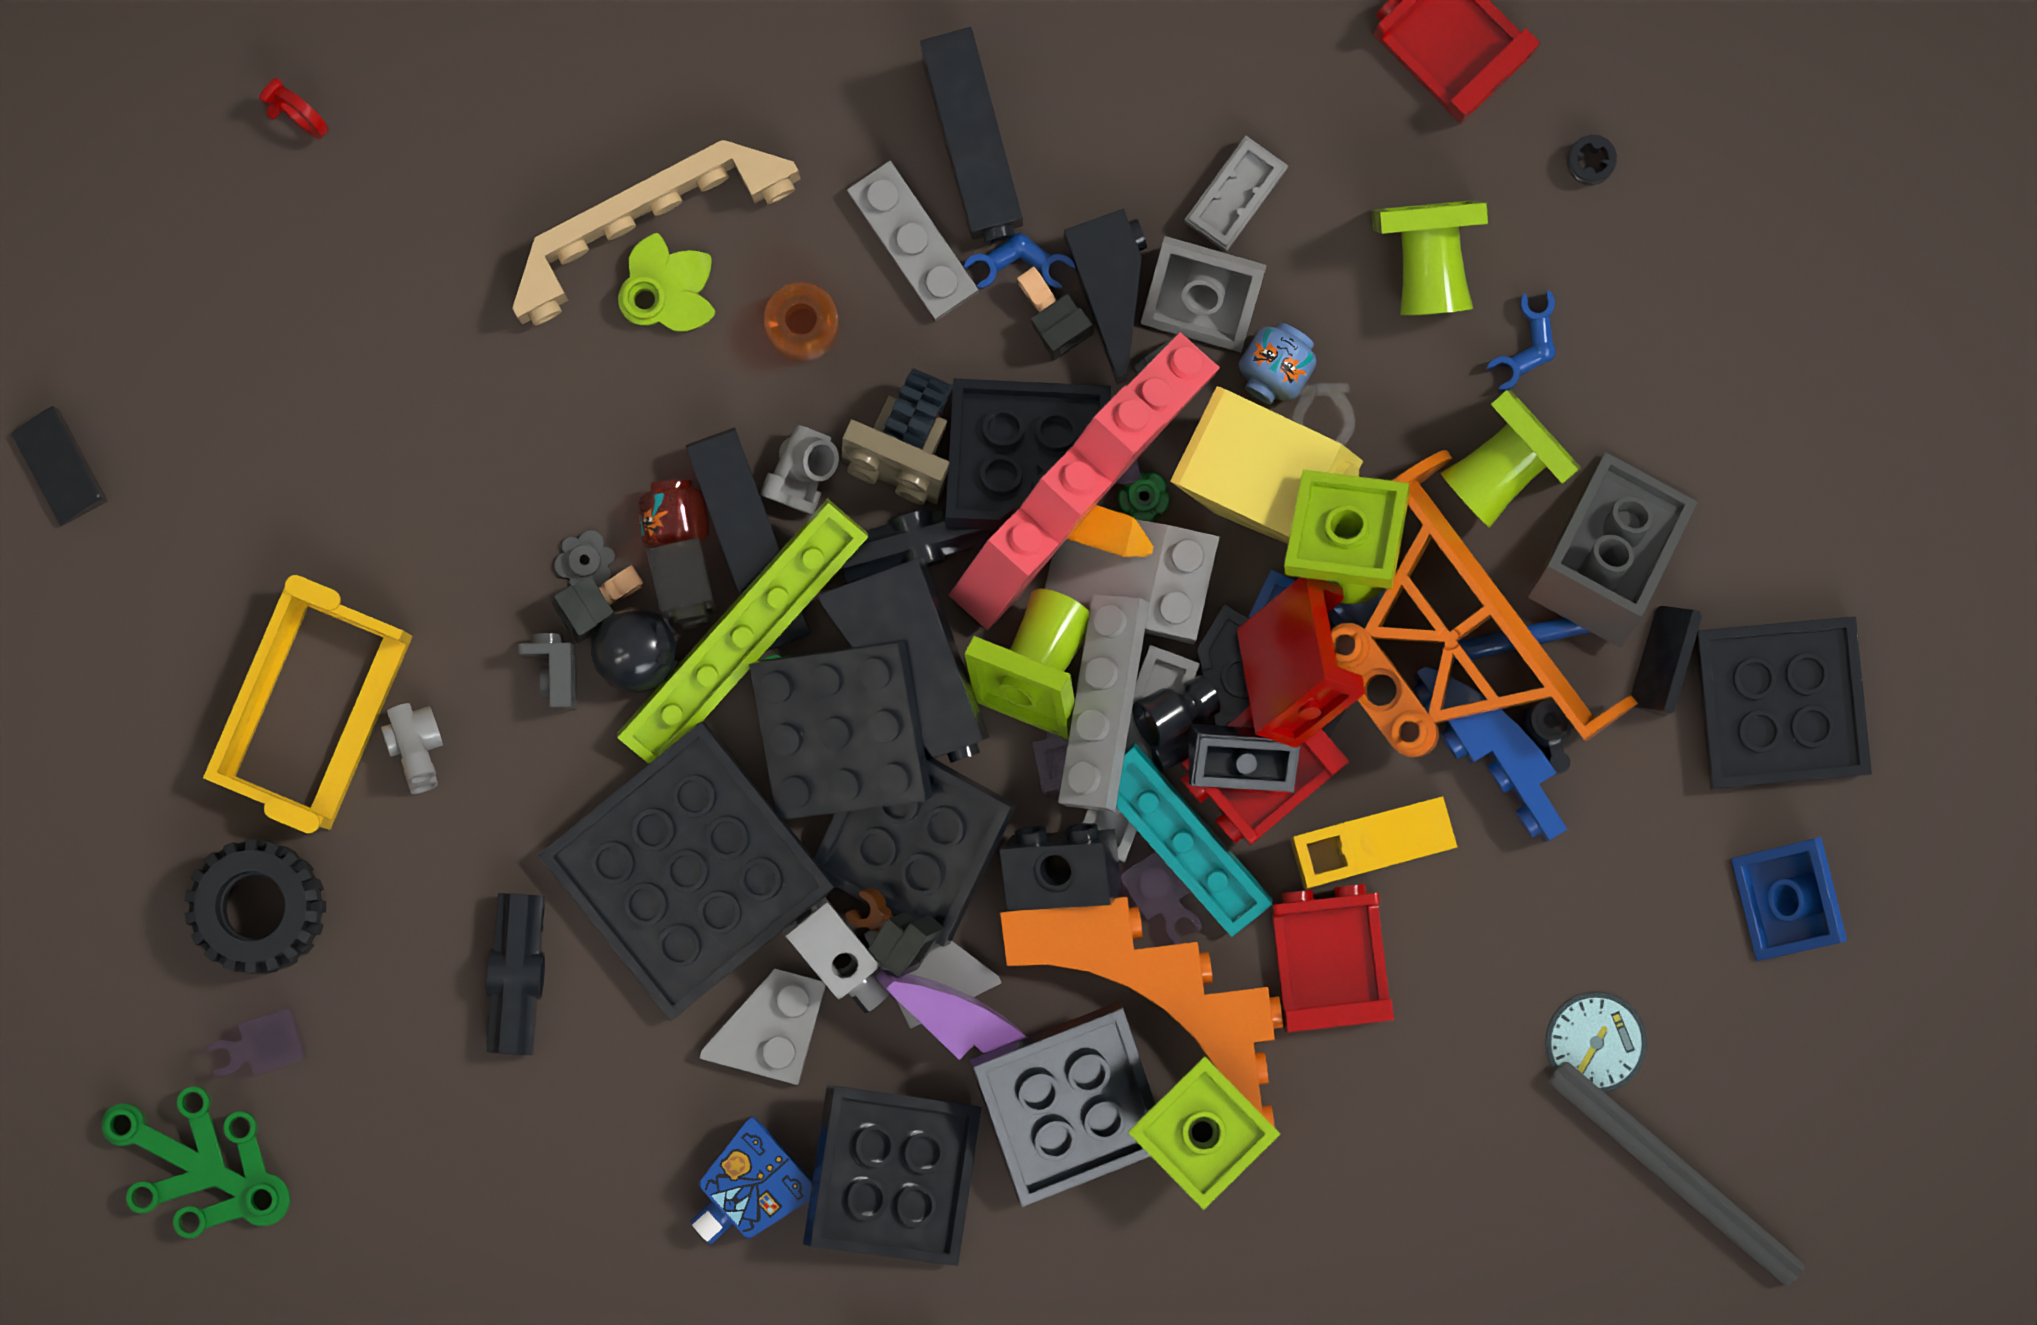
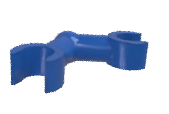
[963,233,1076,289]
[1485,289,1556,393]

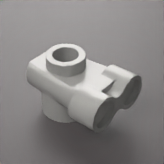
[760,424,839,515]
[381,703,443,794]

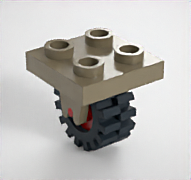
[841,368,952,505]

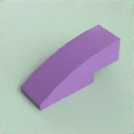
[875,969,1028,1060]

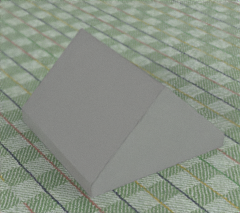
[1140,236,1267,353]

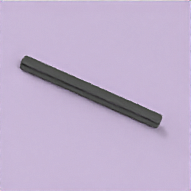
[1548,1062,1805,1286]

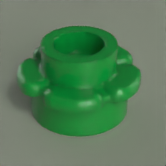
[1118,471,1170,522]

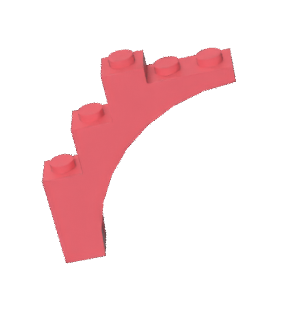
[948,332,1220,631]

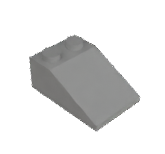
[1045,519,1219,645]

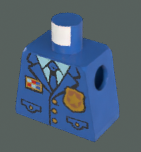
[690,1116,812,1245]

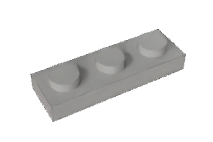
[847,161,979,322]

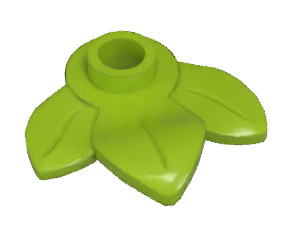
[618,233,716,332]

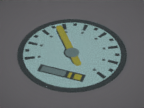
[1546,992,1647,1093]

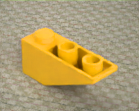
[1290,796,1457,890]

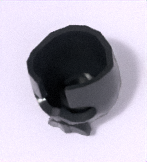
[591,607,680,693]

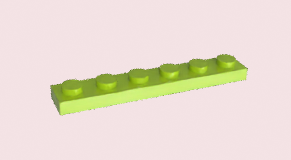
[617,498,868,764]

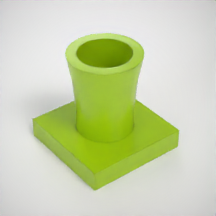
[1371,200,1488,315]
[1441,390,1581,528]
[1284,470,1410,604]
[965,589,1090,740]
[1128,1056,1280,1210]

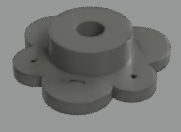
[554,530,615,588]

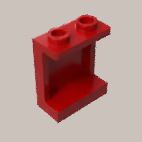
[1373,0,1540,125]
[1236,577,1366,748]
[1180,706,1349,846]
[1271,884,1394,1032]

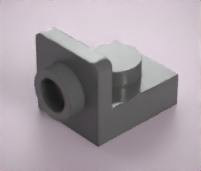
[518,633,577,710]

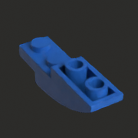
[1412,666,1567,842]

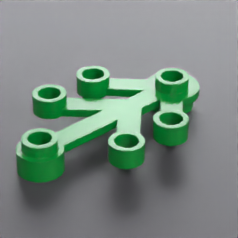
[101,1086,291,1238]

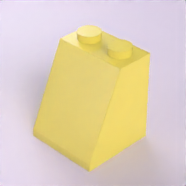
[1170,386,1363,544]

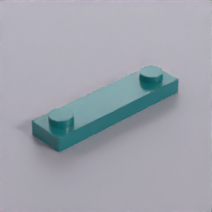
[1116,742,1273,937]

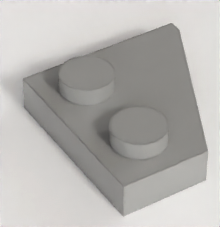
[700,969,826,1085]

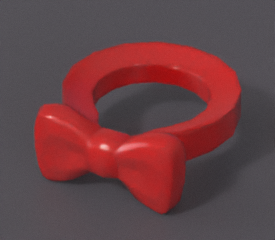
[259,78,329,139]

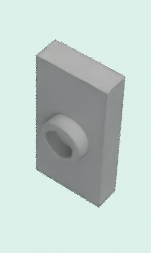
[1184,136,1288,253]

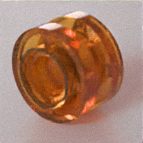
[764,282,839,361]

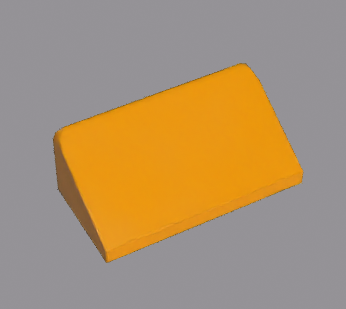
[1067,505,1154,557]

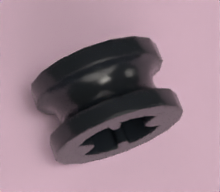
[1567,135,1617,185]

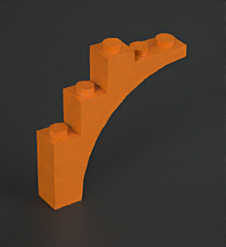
[1000,897,1283,1149]

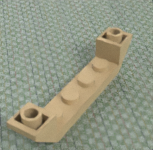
[512,140,801,326]

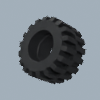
[184,840,326,974]

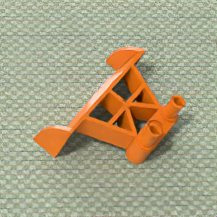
[1331,450,1638,758]

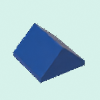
[1731,837,1847,961]

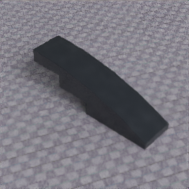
[685,427,810,651]

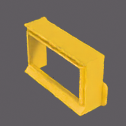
[203,575,413,833]

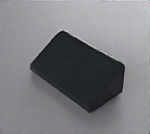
[11,406,108,526]
[1631,606,1702,717]
[1188,724,1300,792]

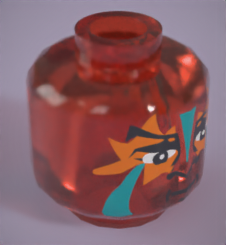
[638,480,709,558]

